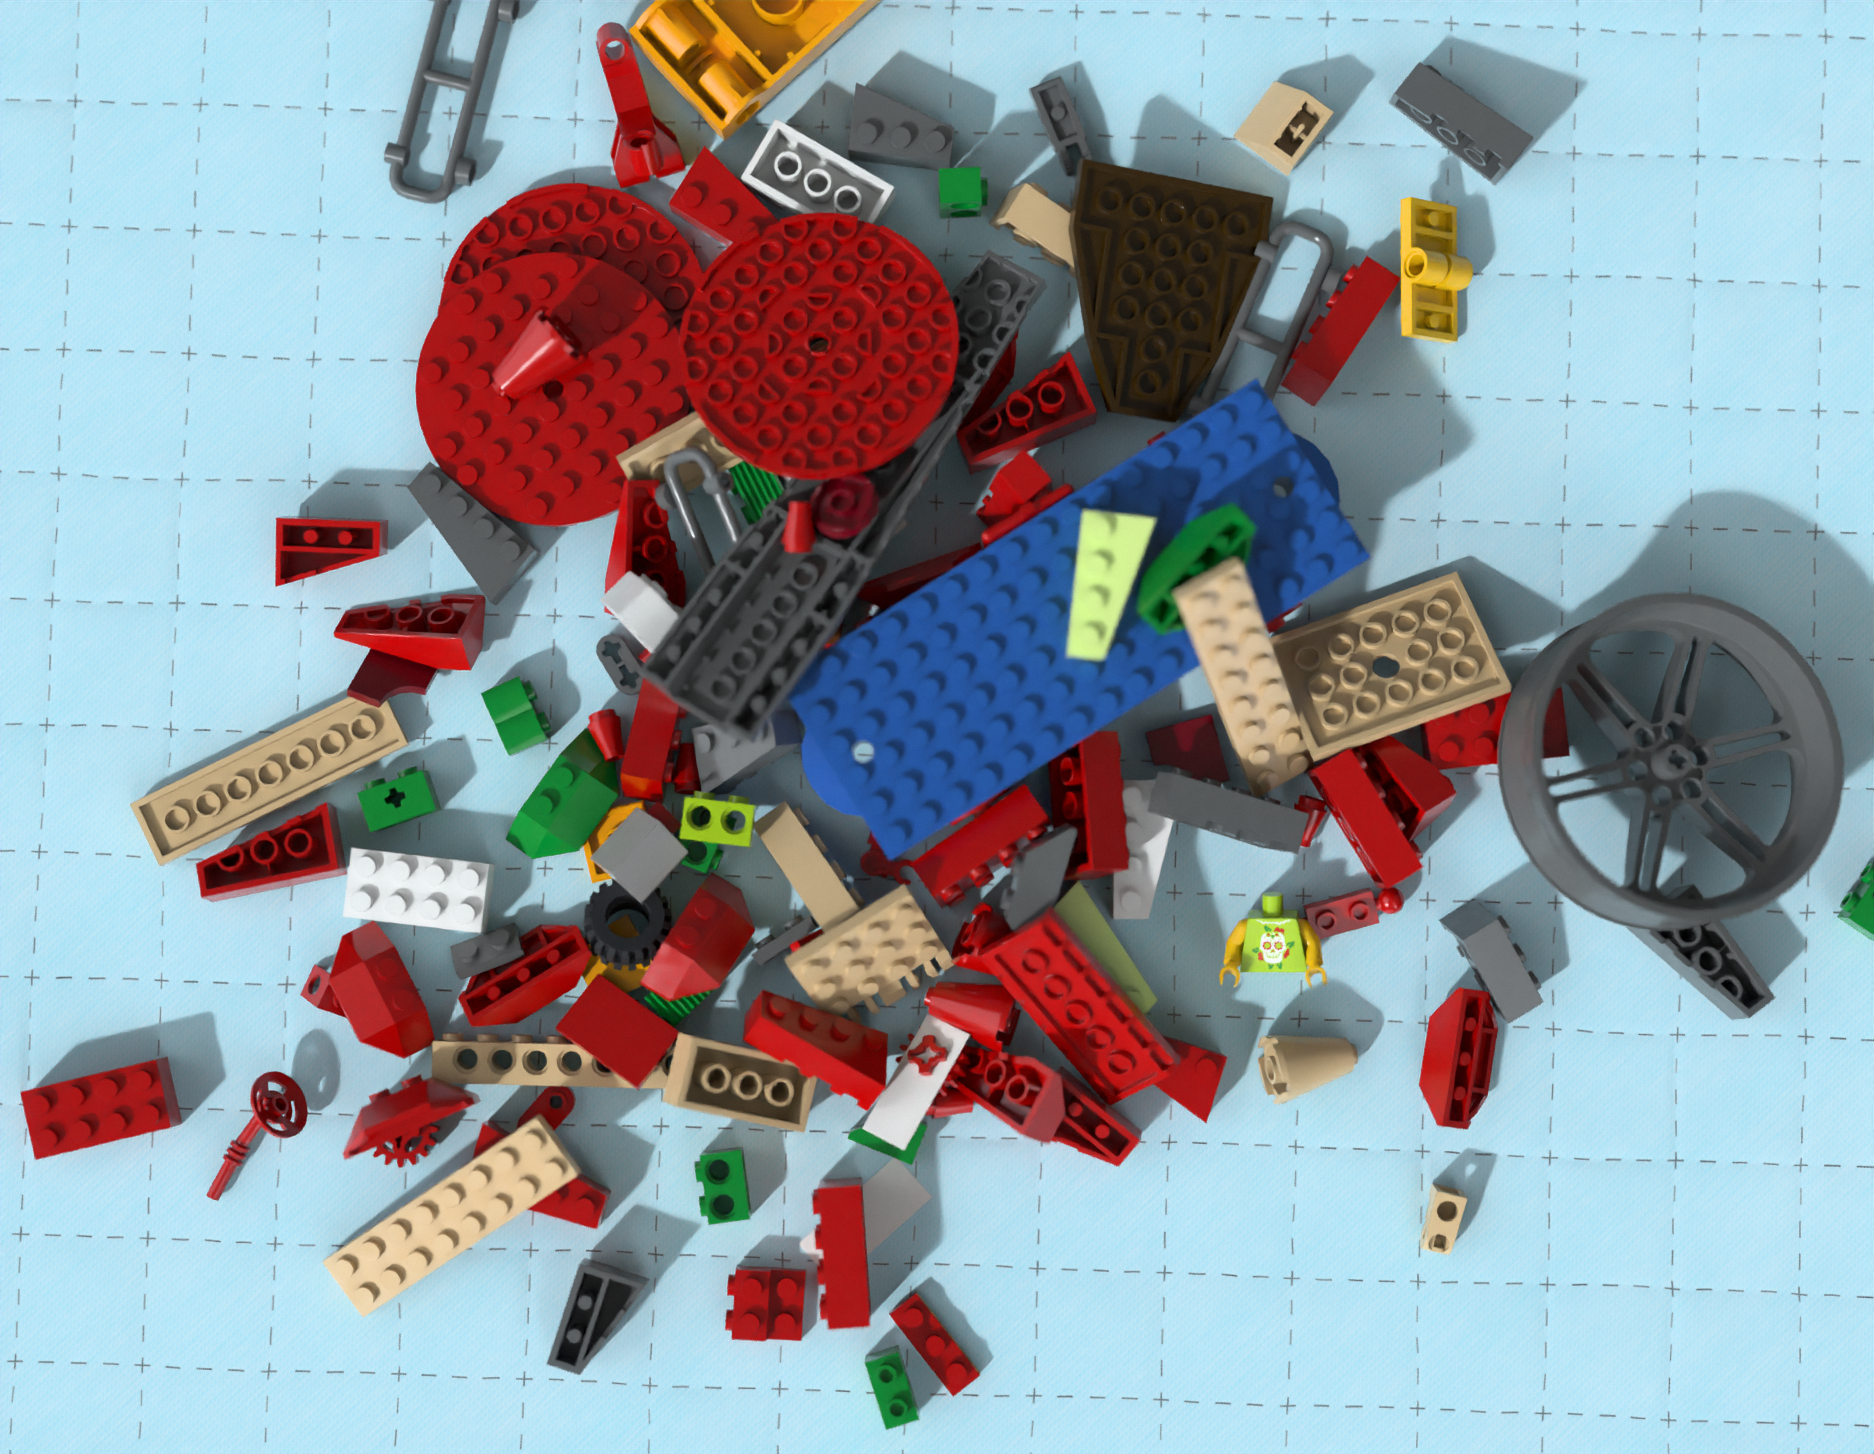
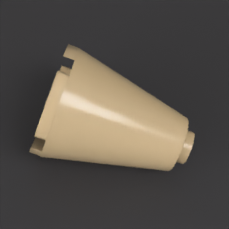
[1258,1035,1358,1104]

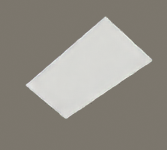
[862,1014,970,1150]
[798,1158,932,1264]

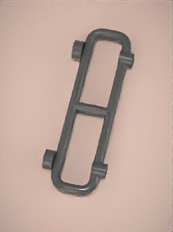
[384,0,520,204]
[1186,221,1344,420]
[655,447,743,579]

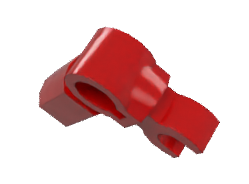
[860,830,913,886]

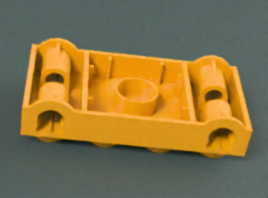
[629,0,880,141]

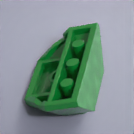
[1137,503,1256,635]
[505,728,620,859]

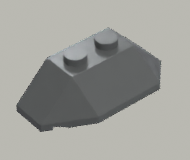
[1000,823,1077,932]

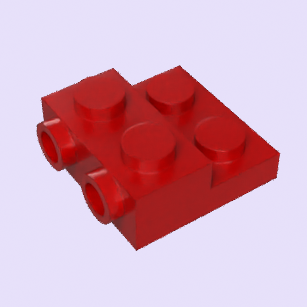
[725,1265,806,1341]

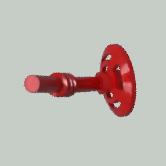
[206,1071,308,1201]

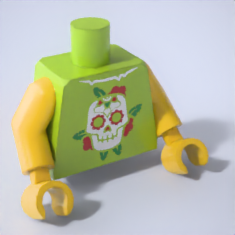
[1219,891,1328,988]

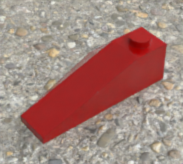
[1351,735,1457,842]

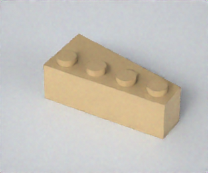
[988,182,1076,278]

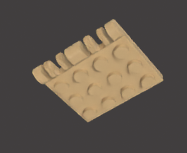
[784,884,954,1024]

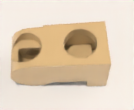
[1420,1183,1468,1255]

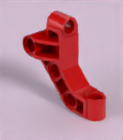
[596,22,686,189]

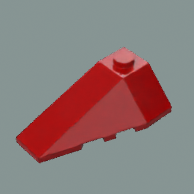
[604,479,686,616]
[333,594,486,671]
[955,1046,1065,1144]

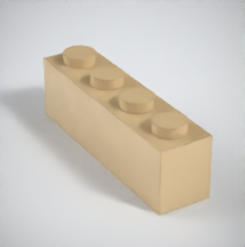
[754,801,865,933]

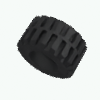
[584,878,672,971]

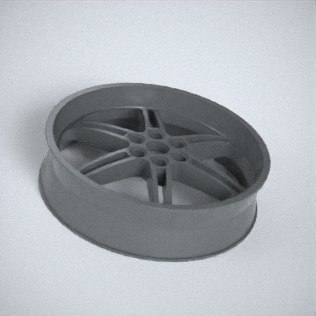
[1497,593,1844,931]

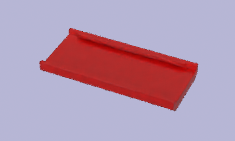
[977,907,1181,1105]

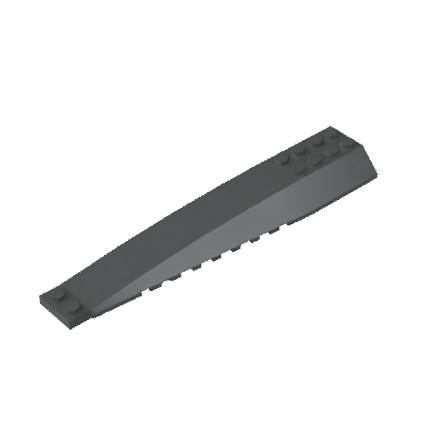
[638,250,1047,744]

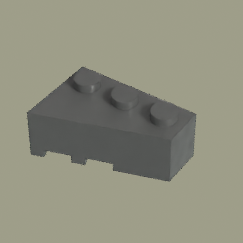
[691,709,802,795]
[547,1258,650,1375]

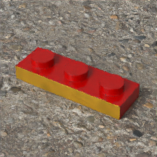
[889,1291,980,1397]

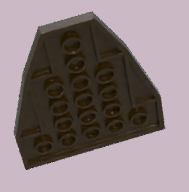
[1068,159,1274,423]

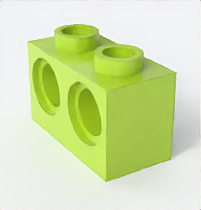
[680,791,757,847]

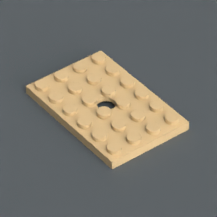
[1269,571,1511,762]

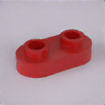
[517,1086,576,1132]

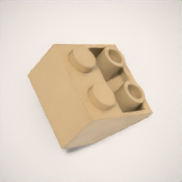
[1233,81,1334,176]

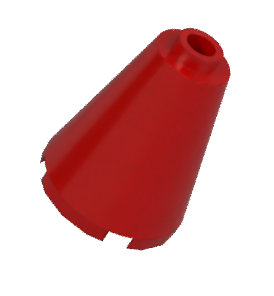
[492,305,589,399]
[951,902,1013,976]
[924,981,1021,1053]

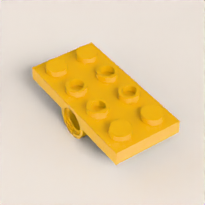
[1400,197,1473,344]

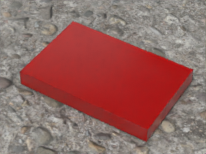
[555,973,680,1091]

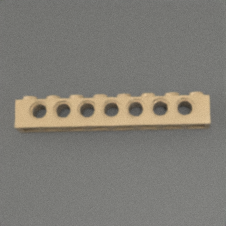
[431,1033,676,1089]

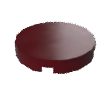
[810,473,879,538]

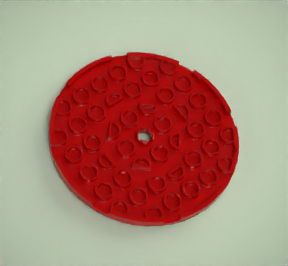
[438,183,703,399]
[679,213,959,480]
[415,252,691,527]

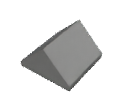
[590,807,689,904]

